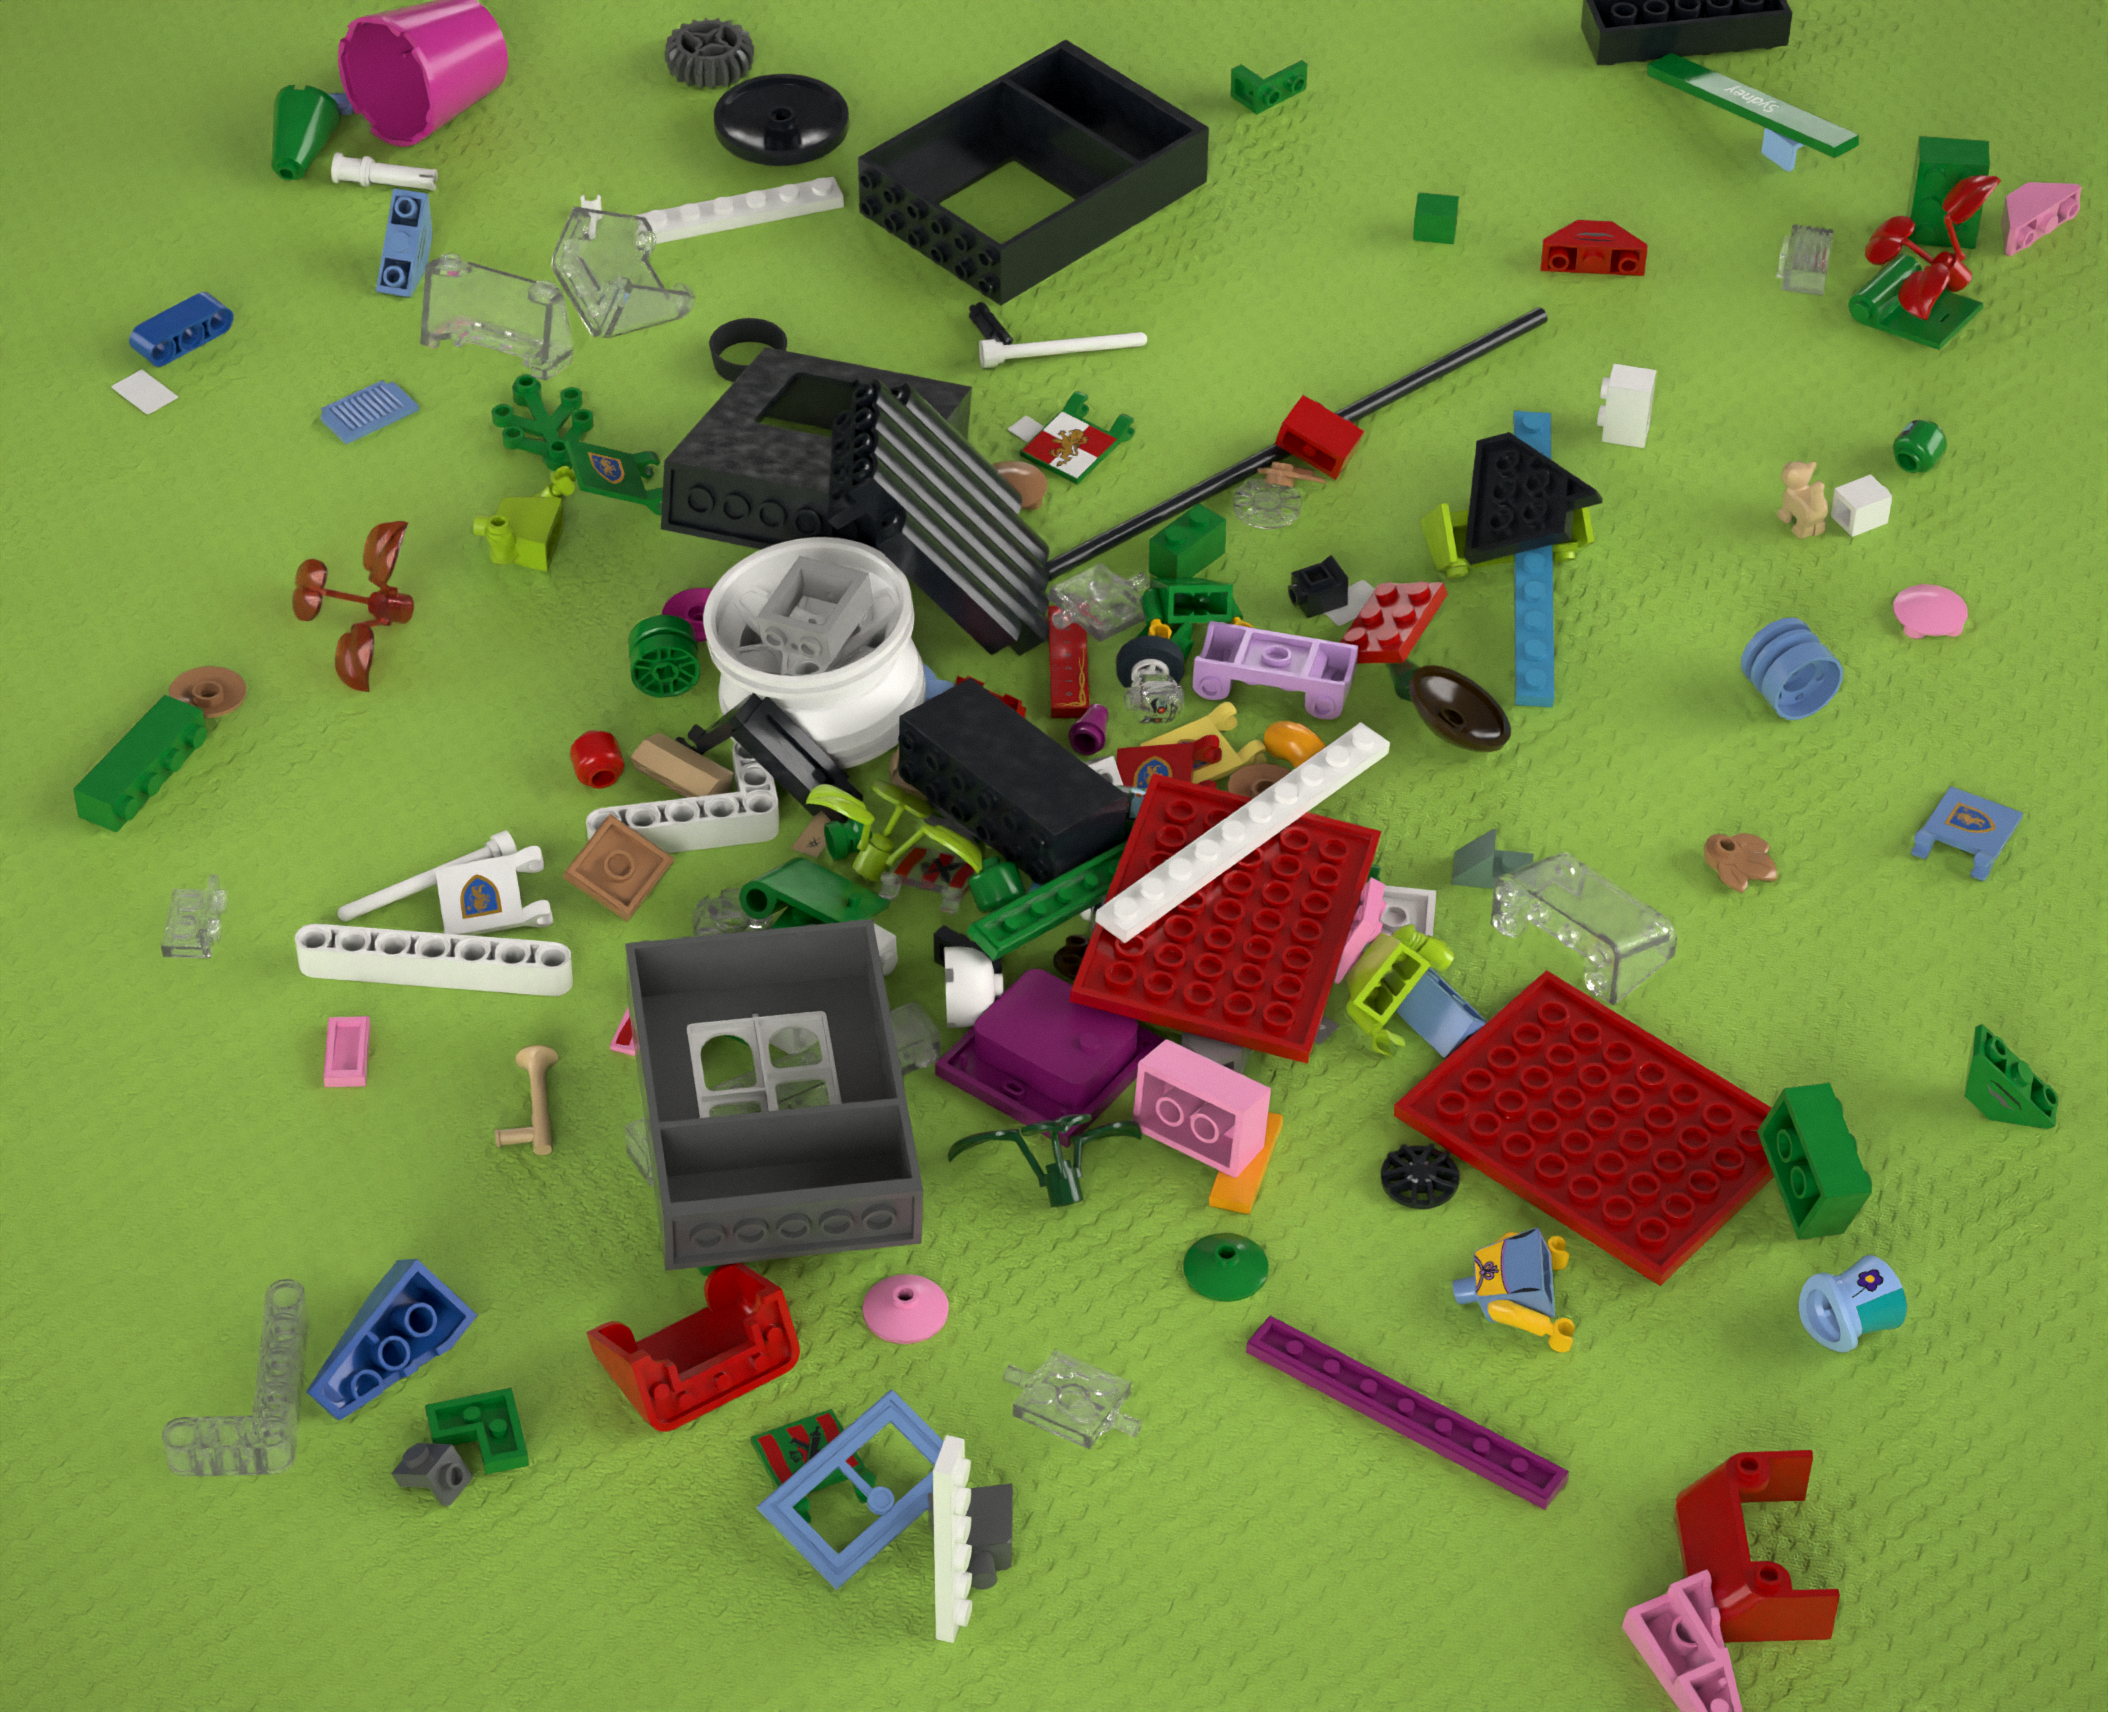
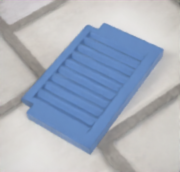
[320,380,419,444]

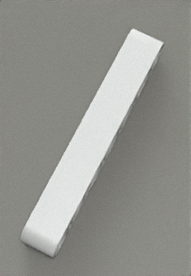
[295,924,573,996]

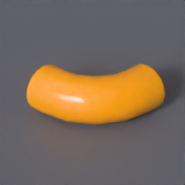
[1264,721,1327,769]

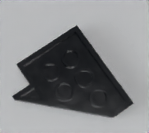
[1464,432,1603,565]

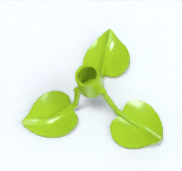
[806,780,982,881]

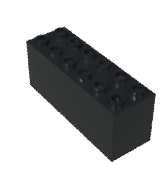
[898,678,1127,886]

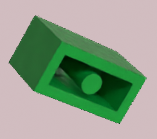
[1149,503,1226,578]

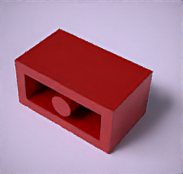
[1274,395,1365,480]

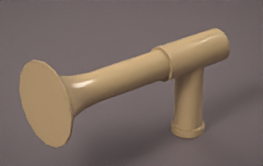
[495,1045,558,1155]

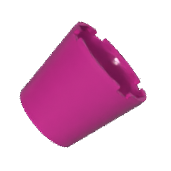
[338,0,508,147]

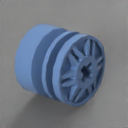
[1741,618,1843,720]

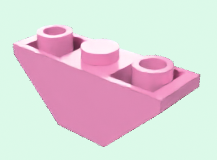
[2001,182,2082,257]

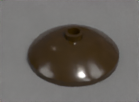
[1409,665,1511,752]

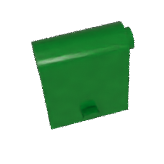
[1848,254,1983,350]
[739,857,891,924]

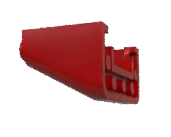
[586,1262,800,1432]

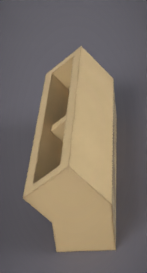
[630,732,734,798]

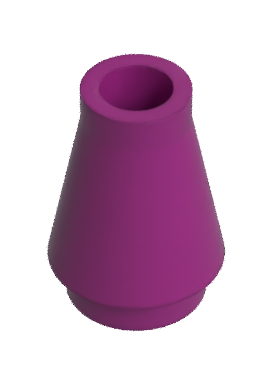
[1068,704,1109,756]

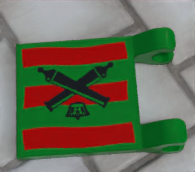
[750,1409,876,1523]

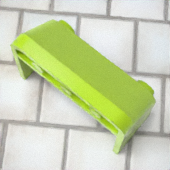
[1420,503,1595,578]

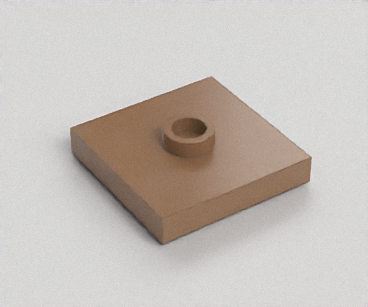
[563,814,675,922]

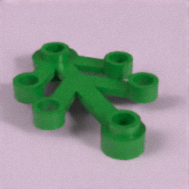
[492,374,594,472]

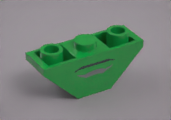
[1964,1024,2058,1129]

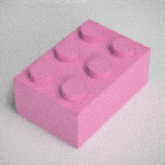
[1133,1039,1271,1178]

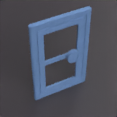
[756,1389,971,1591]

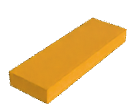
[1209,1112,1283,1215]

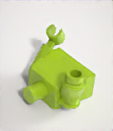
[473,466,576,571]
[1346,924,1455,1058]

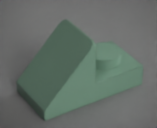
[1451,829,1534,892]

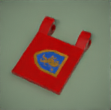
[1116,735,1222,789]

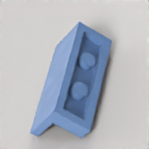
[1395,967,1488,1058]

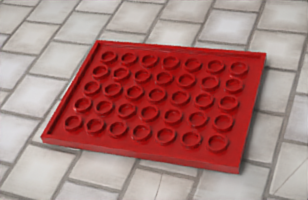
[1069,773,1382,1064]
[1393,970,1774,1286]

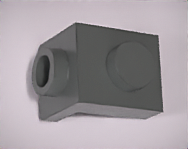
[391,1443,472,1506]

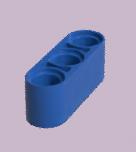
[129,292,234,367]

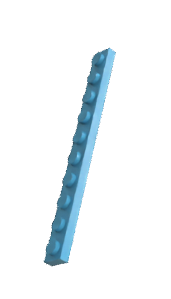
[1513,411,1554,707]

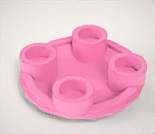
[1893,584,1968,639]

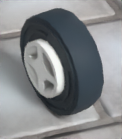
[1116,635,1184,695]

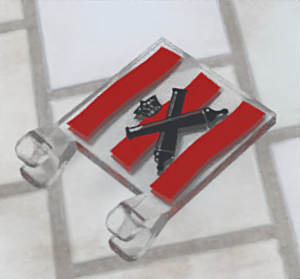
[879,845,983,915]

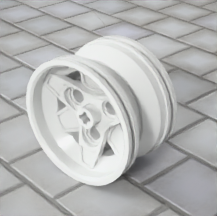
[703,537,927,769]

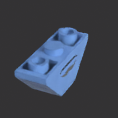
[376,188,433,298]

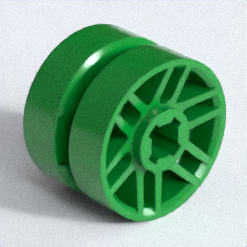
[628,615,700,698]

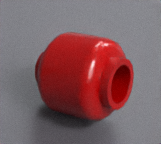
[570,730,625,789]

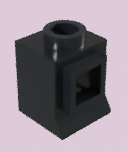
[1288,555,1348,618]

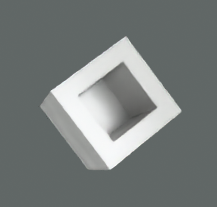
[1831,474,1892,537]

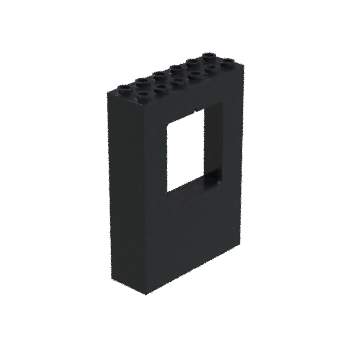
[858,39,1209,306]
[661,347,972,551]

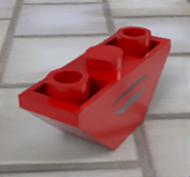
[1540,220,1648,276]

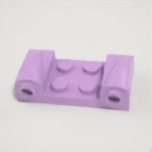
[1192,621,1358,720]

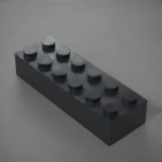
[1581,0,1792,65]

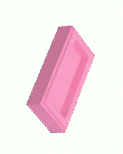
[323,1016,371,1087]

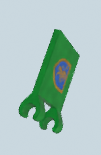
[565,439,663,515]

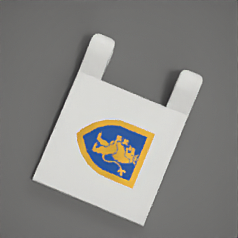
[435,846,553,936]

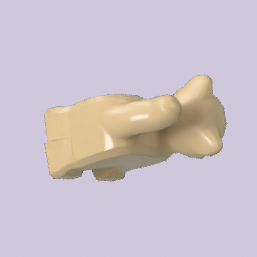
[1777,461,1828,539]

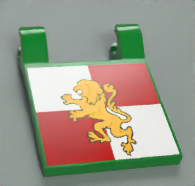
[1020,391,1135,485]

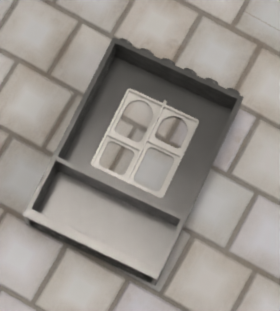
[625,919,923,1271]

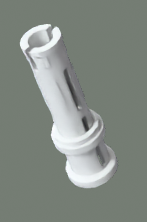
[331,152,438,191]

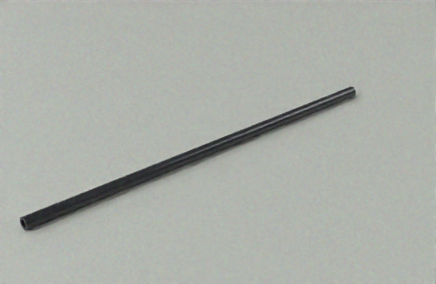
[1045,307,1548,581]

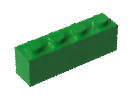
[73,694,207,833]

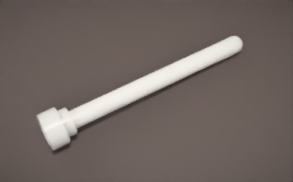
[979,332,1147,369]
[337,830,517,921]

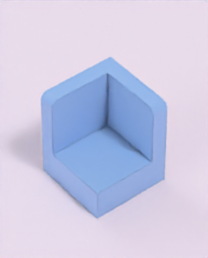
[1761,128,1804,172]

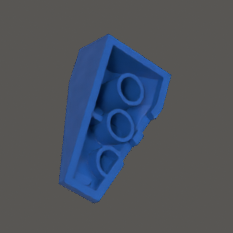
[306,1259,478,1420]

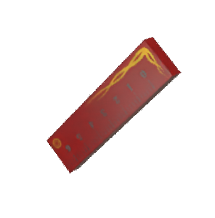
[1048,605,1089,718]

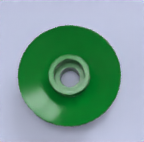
[1183,1233,1269,1302]

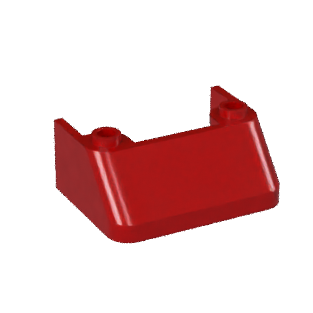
[1674,1450,1840,1643]

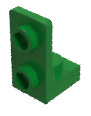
[1230,60,1308,115]

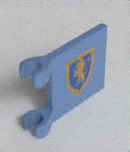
[1911,786,2023,881]

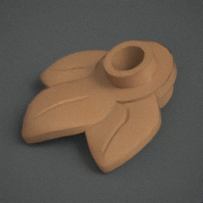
[1257,462,1326,487]
[1704,833,1778,893]

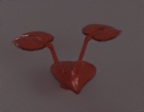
[292,521,414,692]

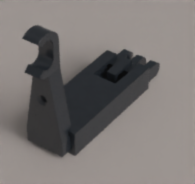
[675,693,863,823]

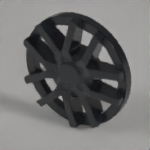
[1380,1143,1460,1209]

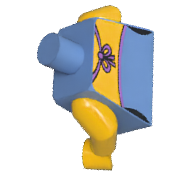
[1453,1228,1575,1353]

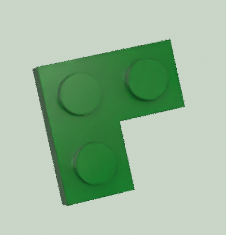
[425,1387,529,1475]

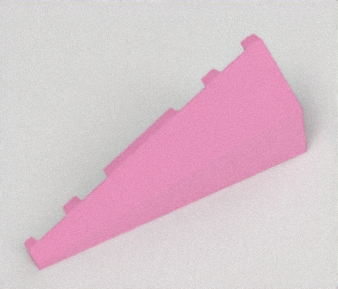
[1622,1569,1742,1712]

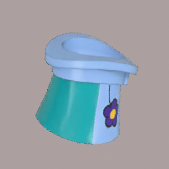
[1799,1255,1907,1353]

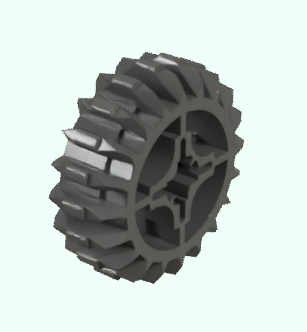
[665,17,754,90]

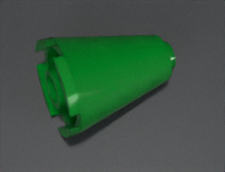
[271,85,341,180]

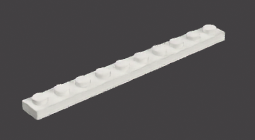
[1095,722,1390,943]

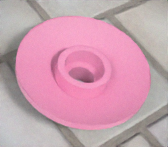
[863,1274,948,1344]

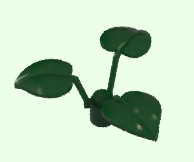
[947,1114,1142,1208]

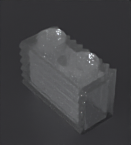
[1776,224,1834,296]

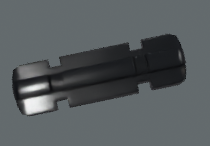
[969,302,1013,345]

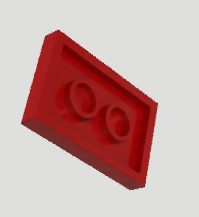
[1340,581,1448,664]

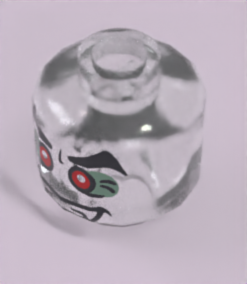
[1124,674,1184,724]

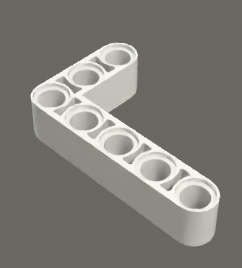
[586,741,779,853]

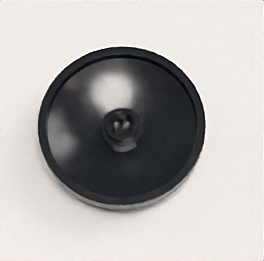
[714,74,849,166]

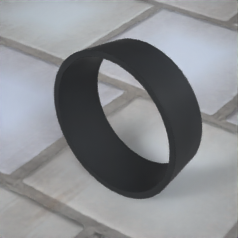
[709,318,787,383]

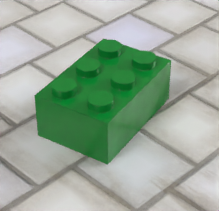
[1906,136,1990,249]
[1757,1082,1872,1240]

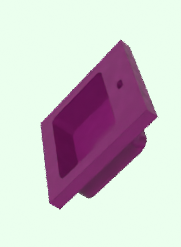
[935,968,1164,1149]

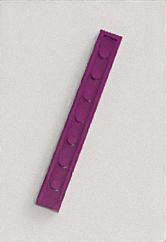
[1246,1315,1569,1510]

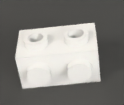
[1597,364,1657,448]

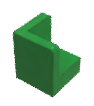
[1413,193,1459,244]

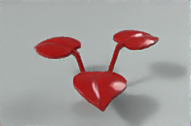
[1865,175,2001,320]

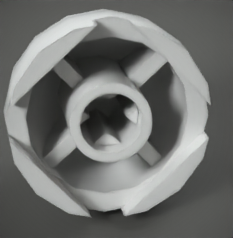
[944,947,1003,1028]

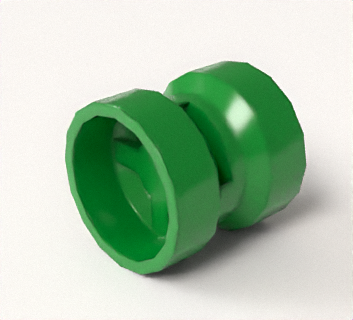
[824,818,872,862]

